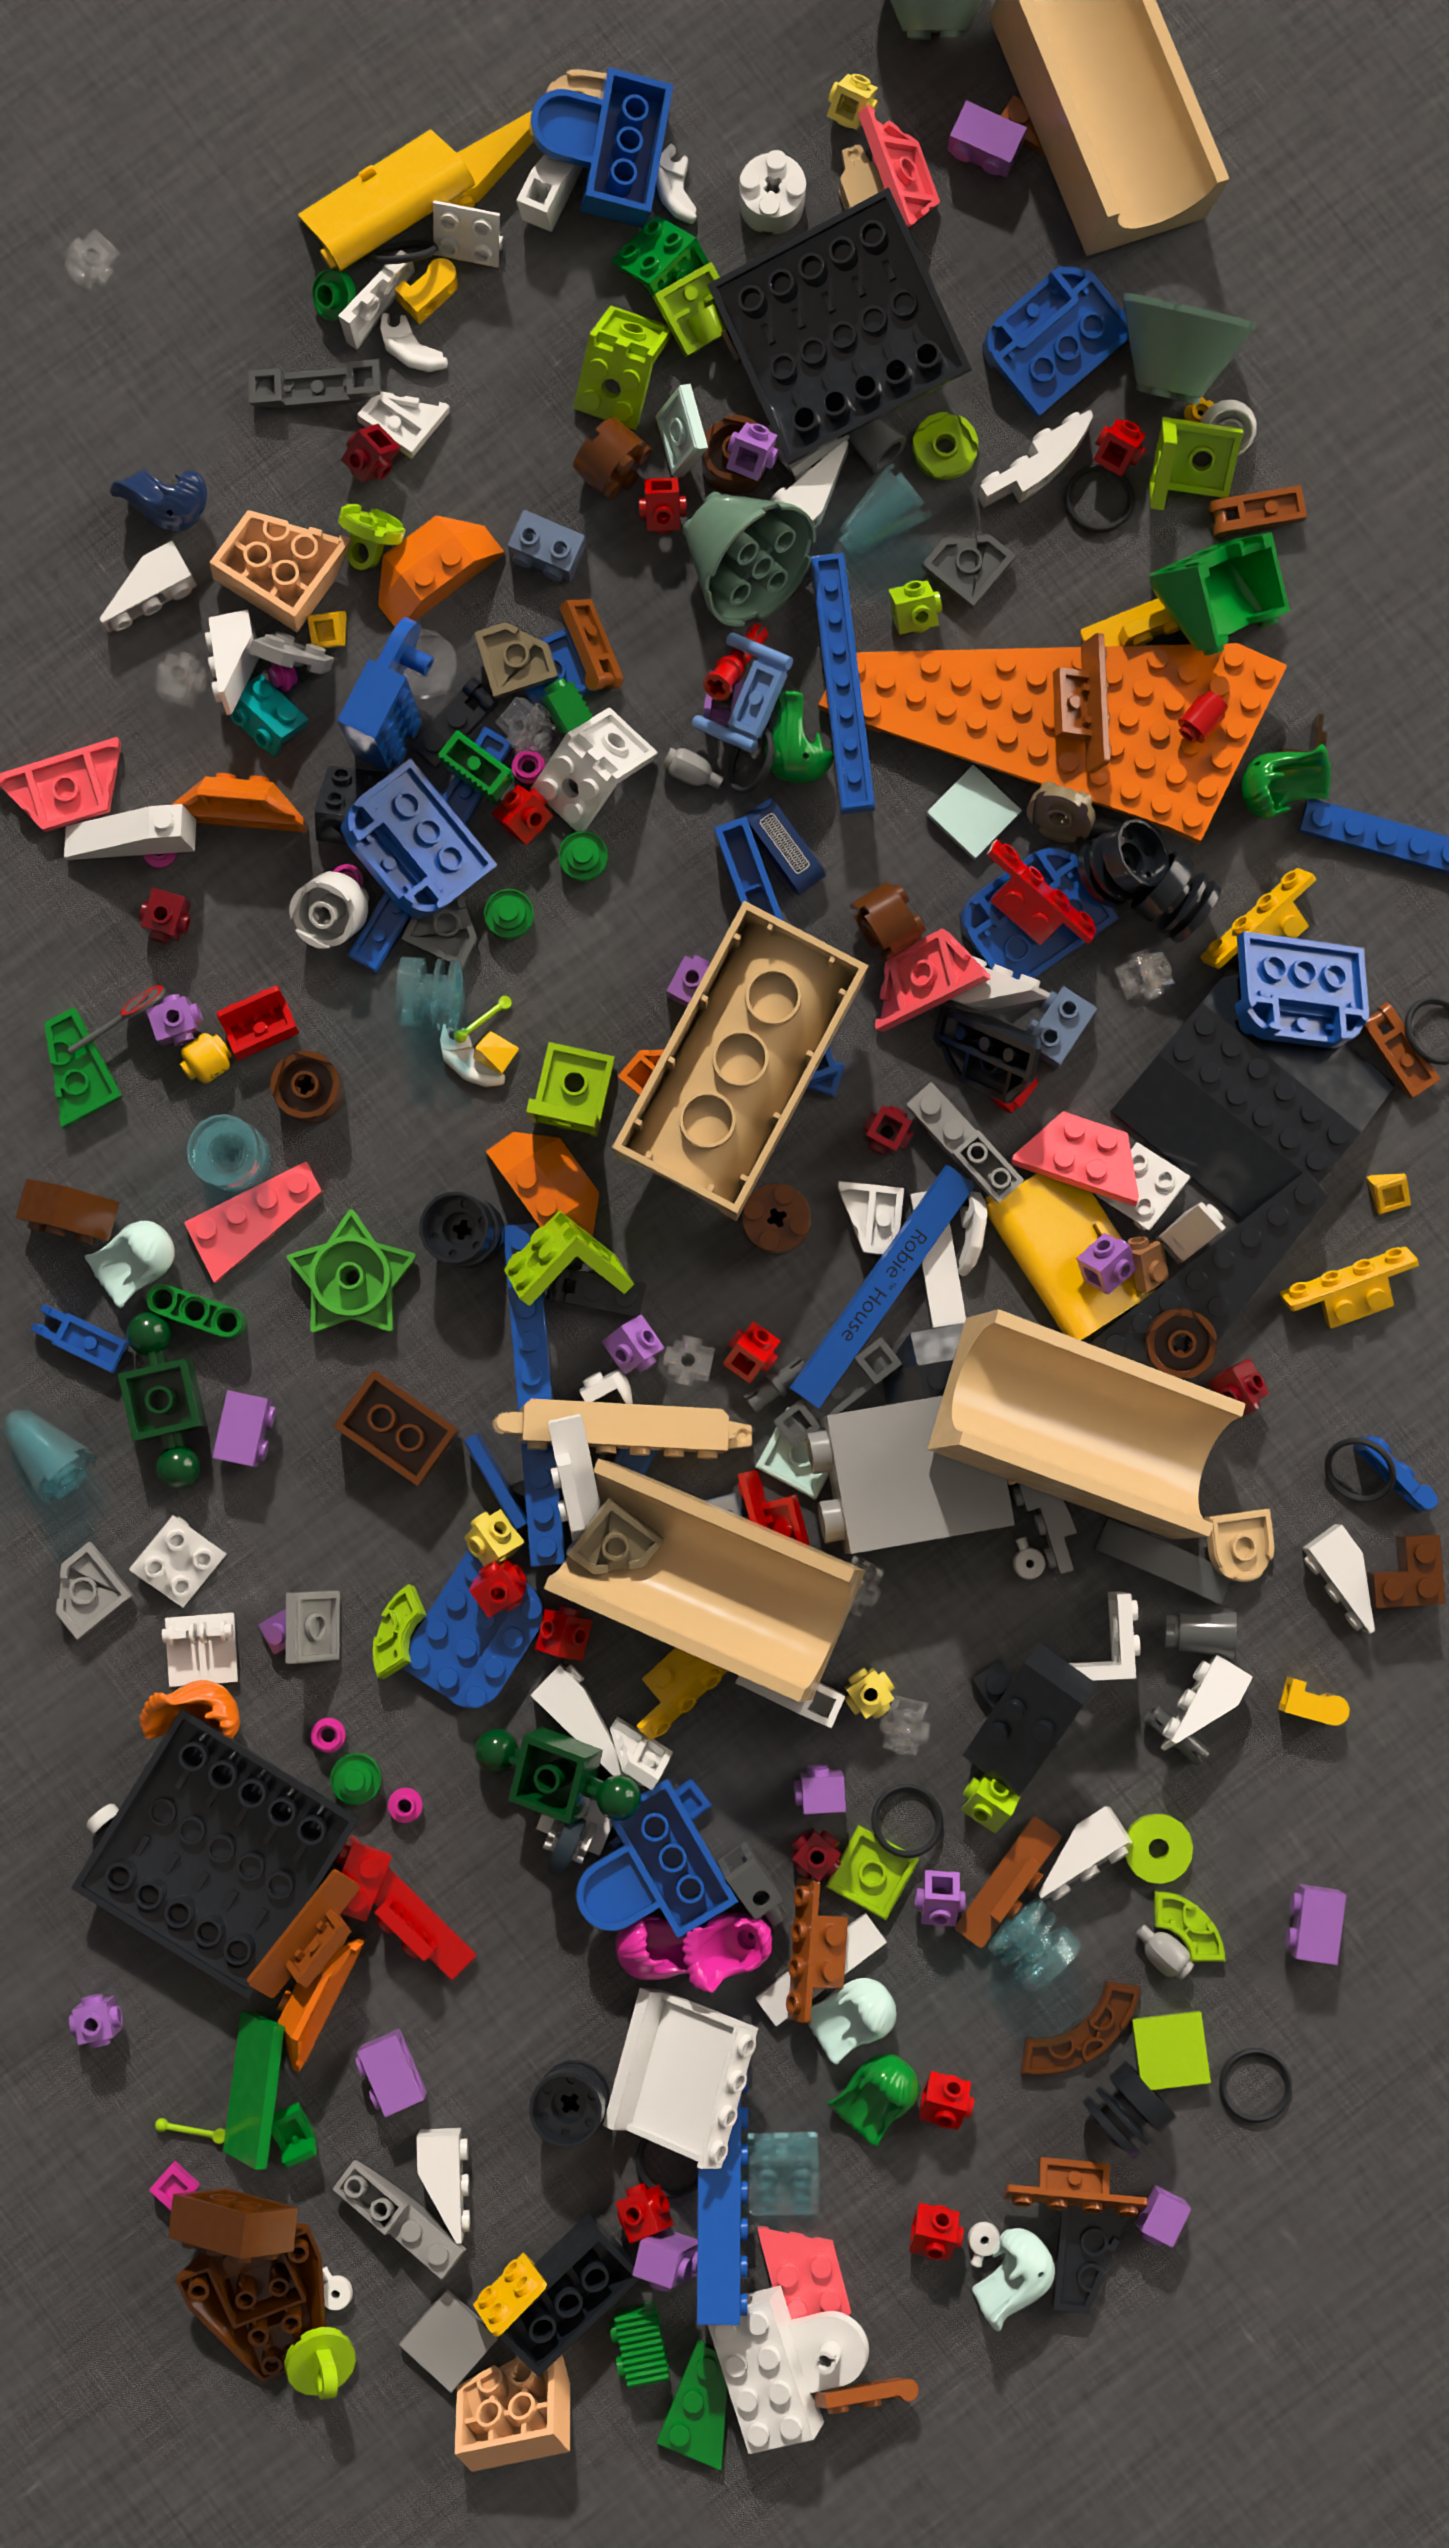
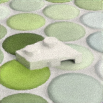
[357,391,450,459]
[838,1181,904,1255]
[610,1716,673,1790]

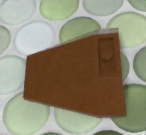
[175,2223,326,2382]

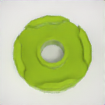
[912,412,979,480]
[1125,1813,1193,1884]

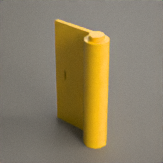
[298,129,475,271]
[985,1174,1155,1341]

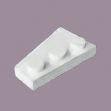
[338,250,415,350]

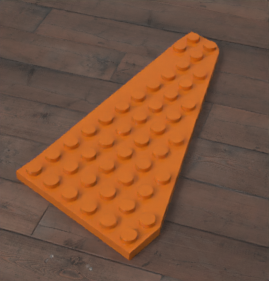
[818,643,1287,845]

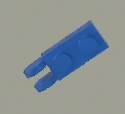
[30,1304,130,1374]
[1353,1435,1439,1512]

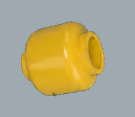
[179,1033,232,1084]

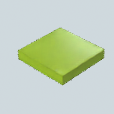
[825,1824,919,1920]
[1131,2011,1211,2090]

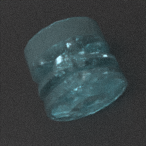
[395,956,465,1032]
[187,1114,272,1193]
[988,1898,1082,1994]

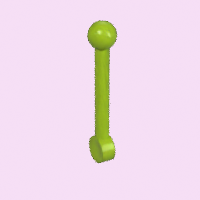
[454,996,512,1043]
[155,2118,225,2144]

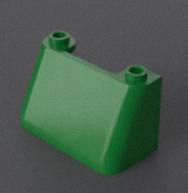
[1148,532,1290,656]

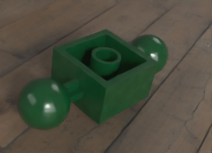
[118,1312,207,1490]
[475,1727,641,1824]

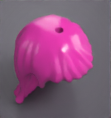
[682,1912,772,1993]
[615,1915,703,1980]

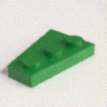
[44,1007,124,1129]
[657,2339,727,2470]

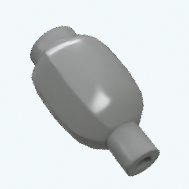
[662,748,724,789]
[1135,1924,1194,1980]

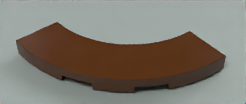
[1020,1980,1141,2075]

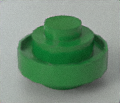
[312,269,357,321]
[558,831,608,882]
[484,889,534,940]
[330,1752,382,1805]

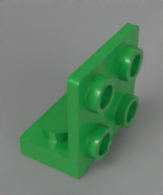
[611,216,709,308]

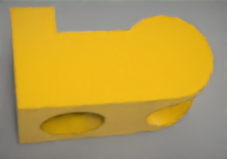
[394,258,458,325]
[1278,1676,1350,1726]

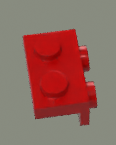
[216,986,300,1061]
[335,1836,392,1922]

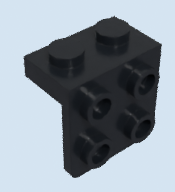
[315,765,390,845]

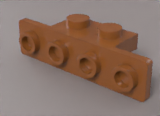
[1053,633,1112,773]
[955,1817,1061,1948]
[247,1869,360,1998]
[786,1878,848,2023]
[1003,2157,1148,2217]

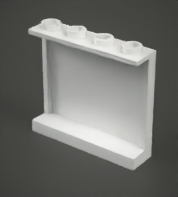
[603,1988,758,2169]

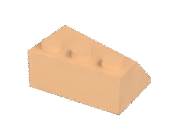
[210,510,352,633]
[455,2354,570,2472]

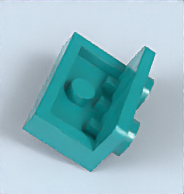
[229,674,309,757]

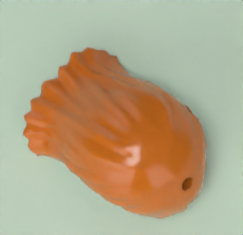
[139,1680,240,1740]

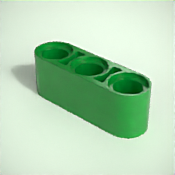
[146,1284,247,1339]

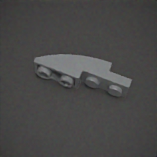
[906,1082,1024,1204]
[1011,1483,1077,1574]
[333,2160,466,2279]

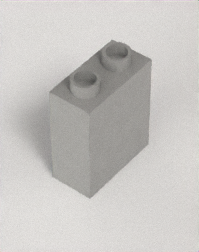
[806,1396,1015,1554]

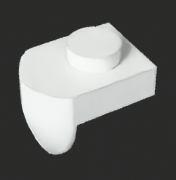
[579,1369,633,1404]

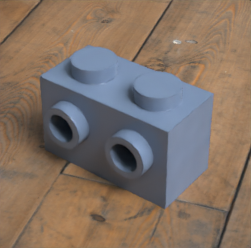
[507,509,587,582]
[1026,986,1097,1069]

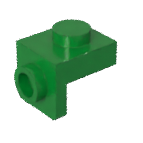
[271,2102,317,2168]

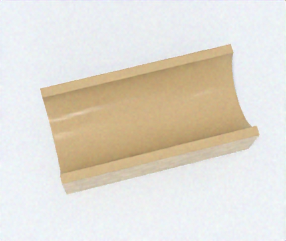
[989,0,1230,256]
[612,901,869,1221]
[927,1309,1246,1539]
[544,1459,866,1702]

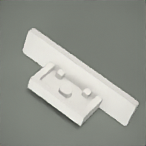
[548,1414,601,1541]

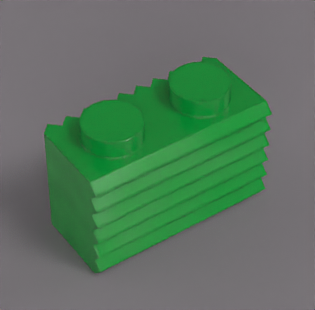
[541,678,593,734]
[439,730,514,804]
[609,2301,670,2388]

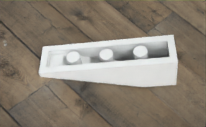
[64,804,196,860]
[530,1664,629,1777]

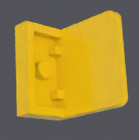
[473,2252,547,2337]

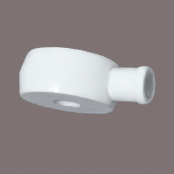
[1013,1537,1046,1580]
[968,2222,1000,2267]
[323,2267,353,2310]

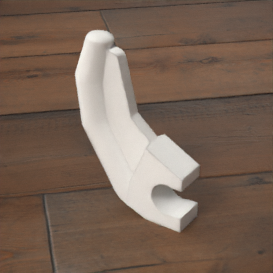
[656,143,697,224]
[380,313,448,372]
[440,1024,505,1087]
[958,1191,987,1276]

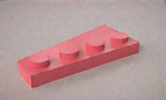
[184,1161,323,1283]

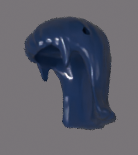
[110,469,207,532]

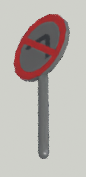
[67,985,165,1054]

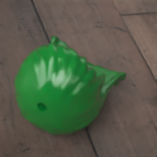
[764,691,834,784]
[1241,744,1331,819]
[827,2054,920,2147]

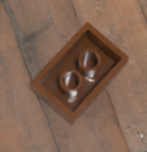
[333,1370,461,1486]
[168,2188,298,2264]

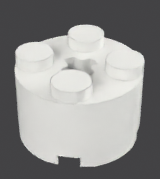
[739,150,806,234]
[289,871,369,949]

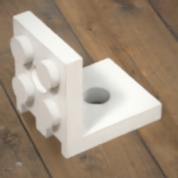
[531,707,658,832]
[1069,1591,1140,1681]

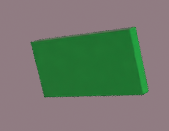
[223,2011,285,2170]

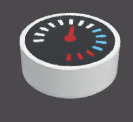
[86,1803,119,1836]

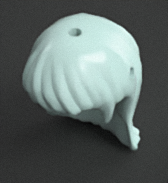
[85,1221,175,1308]
[808,1978,896,2065]
[972,2228,1055,2331]

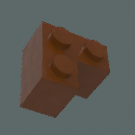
[16,1179,119,1245]
[1366,1534,1445,1608]

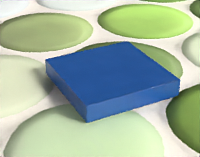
[524,628,596,717]

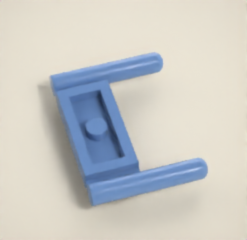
[692,633,793,753]

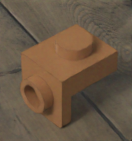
[1128,1236,1169,1292]

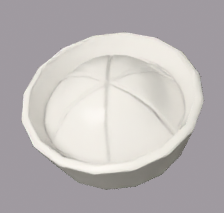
[1200,400,1256,456]

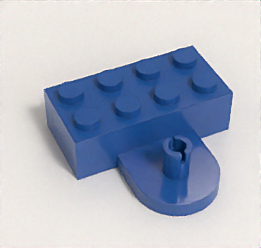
[529,67,673,228]
[337,617,434,774]
[576,1778,738,1938]

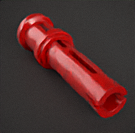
[703,623,769,700]

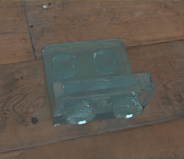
[748,2132,819,2216]

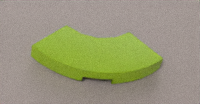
[373,1584,427,1680]
[1153,1890,1226,1962]

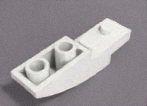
[977,410,1093,508]

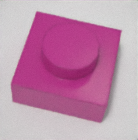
[149,2161,200,2210]

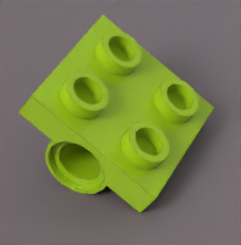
[652,262,728,357]

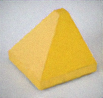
[307,611,347,648]
[473,1031,519,1075]
[1366,1174,1411,1215]

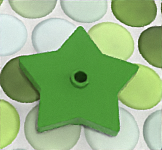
[287,1209,417,1333]

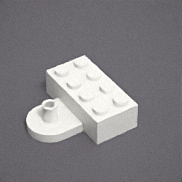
[708,2285,869,2454]

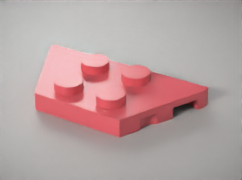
[858,106,940,228]
[0,737,121,832]
[875,929,991,1032]
[1011,1111,1139,1207]
[757,2225,851,2320]

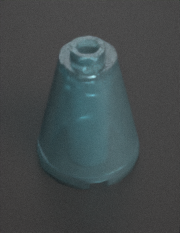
[838,462,933,555]
[2,1409,96,1503]

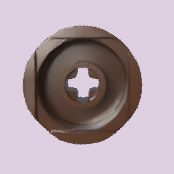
[702,415,768,495]
[573,417,652,501]
[850,882,926,962]
[270,1050,344,1124]
[742,1184,811,1255]
[1145,1308,1217,1378]

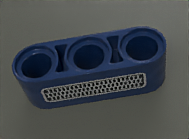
[743,798,826,896]

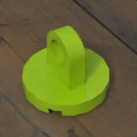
[338,504,405,570]
[284,2327,356,2400]

